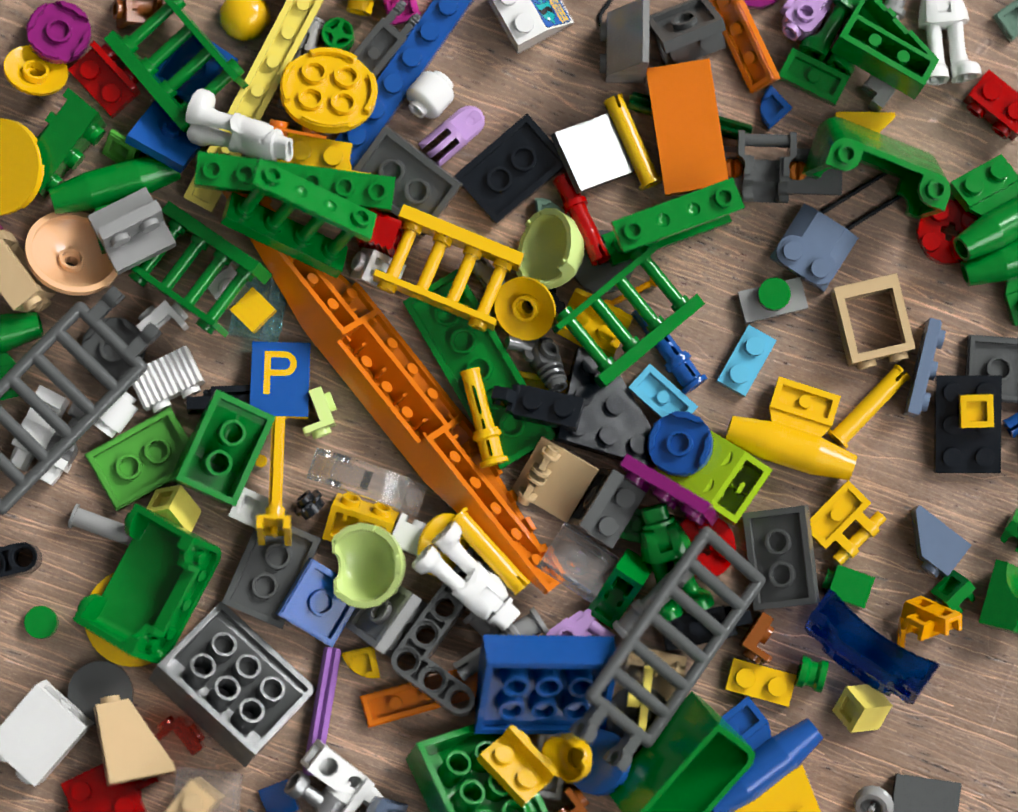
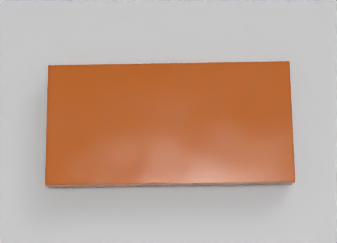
[646,58,728,196]

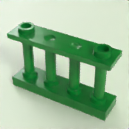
[104,0,248,134]
[220,158,377,278]
[601,177,745,267]
[128,201,272,338]
[551,243,705,389]

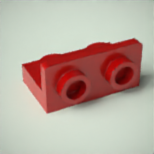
[68,41,141,119]
[963,69,1018,141]

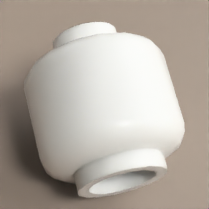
[406,71,454,119]

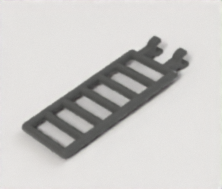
[0,286,163,515]
[568,527,766,773]

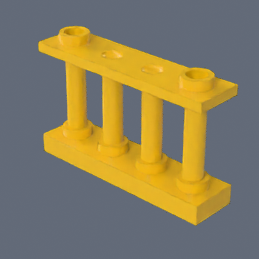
[373,204,524,332]

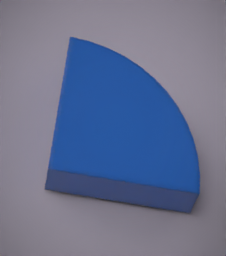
[760,85,792,131]

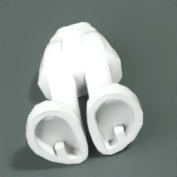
[918,0,981,85]

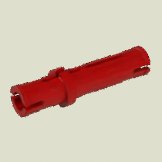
[553,173,611,266]

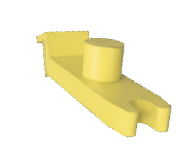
[627,666,653,732]

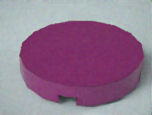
[27,1,91,64]

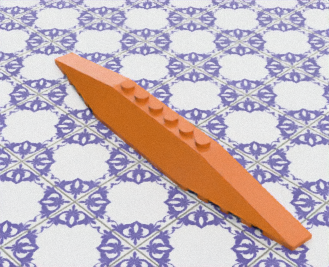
[222,191,566,595]

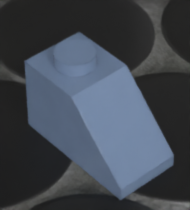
[911,505,972,578]

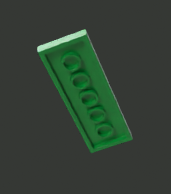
[403,269,556,470]

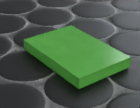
[85,407,189,512]

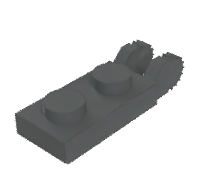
[353,0,422,77]

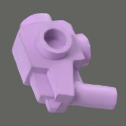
[780,0,832,41]
[546,609,615,637]

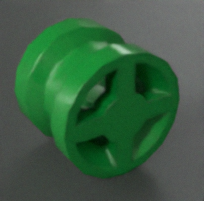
[322,17,355,51]
[795,655,829,693]

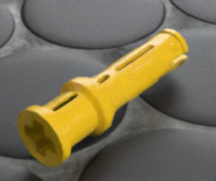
[460,367,509,468]

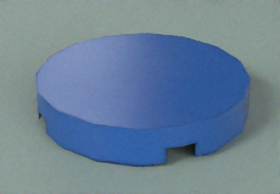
[647,411,713,477]
[573,729,631,797]

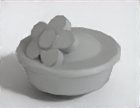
[853,785,894,812]

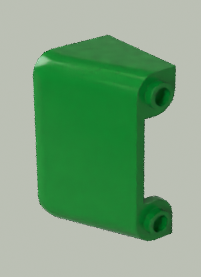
[802,117,951,220]
[73,503,222,664]

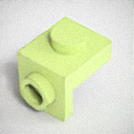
[302,386,337,439]

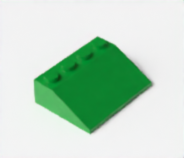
[406,724,548,812]

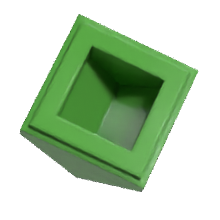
[102,129,141,163]

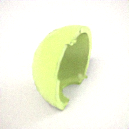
[516,208,584,290]
[332,523,406,609]

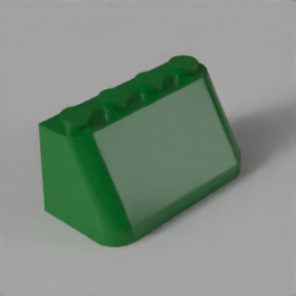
[610,691,755,812]

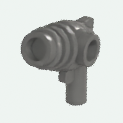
[504,336,567,392]

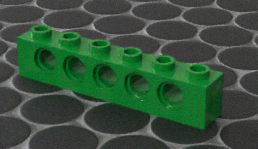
[194,151,396,213]

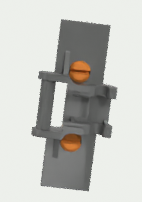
[723,130,842,204]

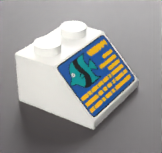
[488,0,574,54]

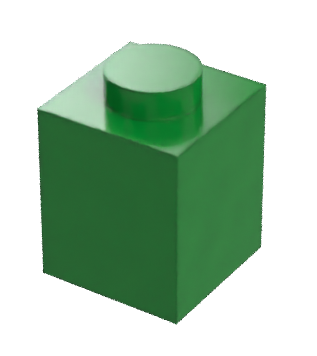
[821,565,875,610]

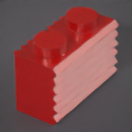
[354,208,404,258]

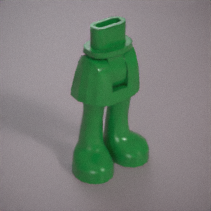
[798,0,882,77]
[641,503,715,621]

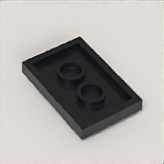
[454,114,565,226]
[934,375,1002,473]

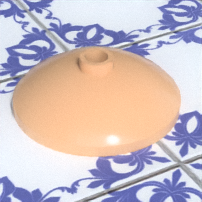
[24,211,118,296]

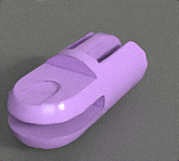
[418,106,485,166]

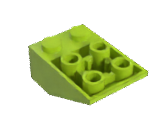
[653,430,773,526]

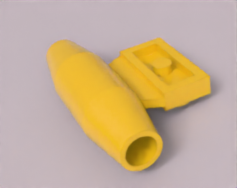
[725,376,857,480]

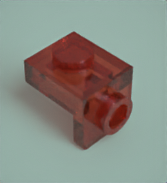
[154,715,206,756]

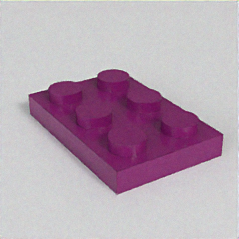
[620,454,719,527]

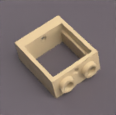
[0,229,56,313]
[830,273,916,370]

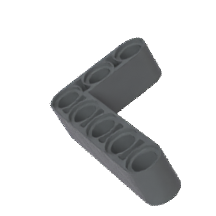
[391,546,493,717]

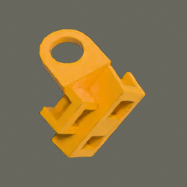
[897,595,962,658]

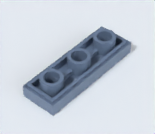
[903,318,946,418]

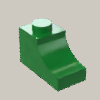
[587,548,652,629]
[979,560,1018,635]

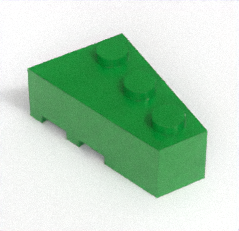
[831,0,939,100]
[35,88,107,198]

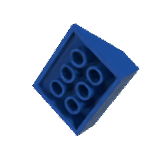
[474,635,616,734]

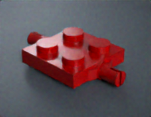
[60,763,159,812]

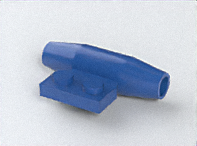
[712,696,823,812]

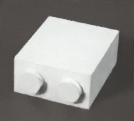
[0,679,94,787]

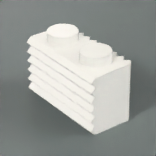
[132,346,205,413]

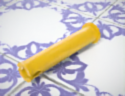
[603,94,663,191]
[827,364,911,450]
[447,507,531,596]

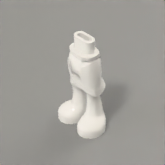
[185,89,293,162]
[411,522,521,631]

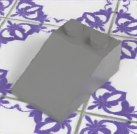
[599,0,650,83]

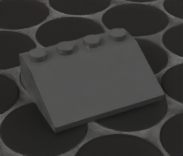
[149,601,317,768]

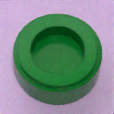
[757,278,791,311]
[24,606,59,639]

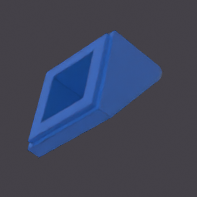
[258,778,301,812]

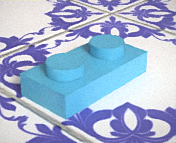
[716,325,777,397]
[628,364,698,419]

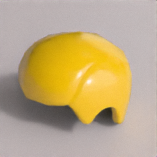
[220,0,271,41]
[541,733,592,783]

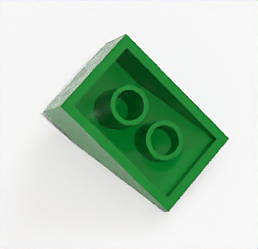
[170,389,276,507]

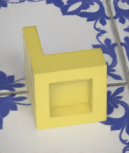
[147,485,201,532]
[832,684,893,733]

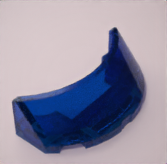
[804,589,940,704]

